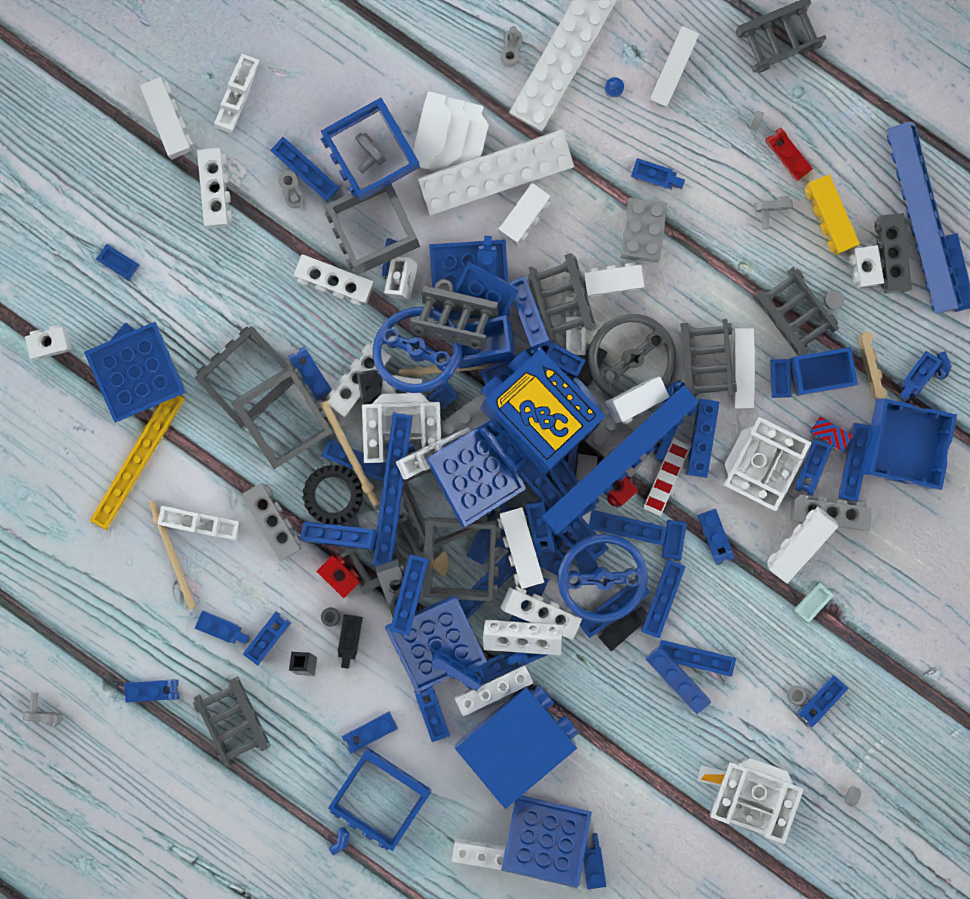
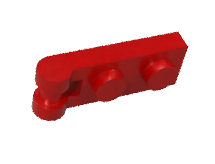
[765,127,813,181]

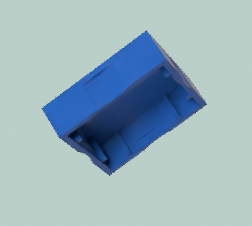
[861,398,957,490]

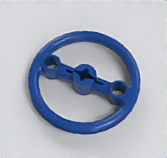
[373,307,462,393]
[558,534,648,623]

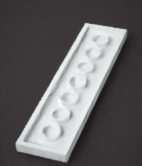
[509,0,617,133]
[418,130,574,215]

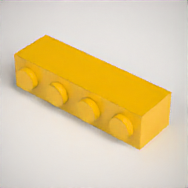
[804,174,860,256]

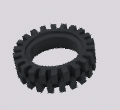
[302,465,363,525]

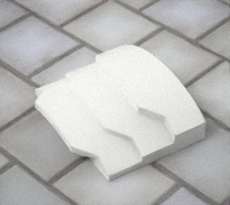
[413,91,489,173]
[362,393,441,463]
[724,417,811,512]
[710,758,804,844]

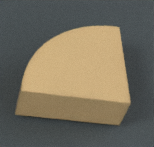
[433,550,449,577]

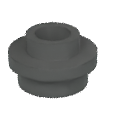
[321,607,340,627]

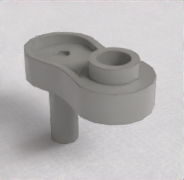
[501,26,523,67]
[355,133,386,174]
[279,171,304,208]
[754,196,793,230]
[23,693,62,726]

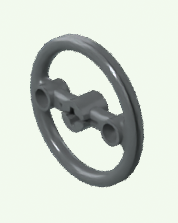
[588,314,676,398]

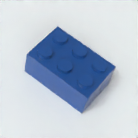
[452,315,516,369]
[790,347,858,396]

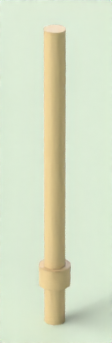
[399,362,498,378]
[321,401,380,507]
[148,500,196,610]

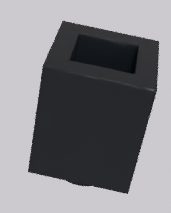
[289,651,317,676]

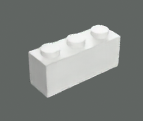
[499,183,551,245]
[583,262,644,298]
[605,376,669,424]

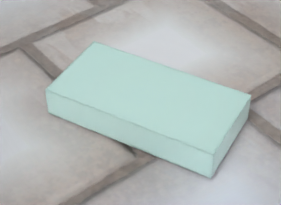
[793,582,834,624]

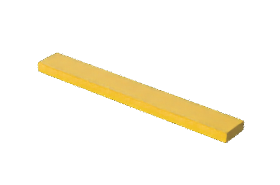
[89,396,185,530]

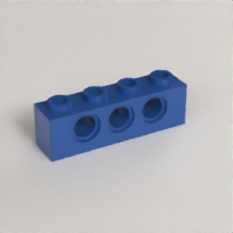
[686,399,720,478]

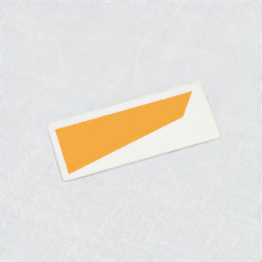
[697,765,726,787]

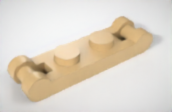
[858,332,887,400]

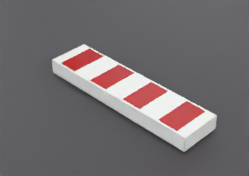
[642,438,691,516]

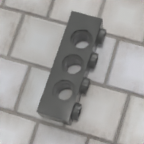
[874,213,912,294]
[376,559,419,617]

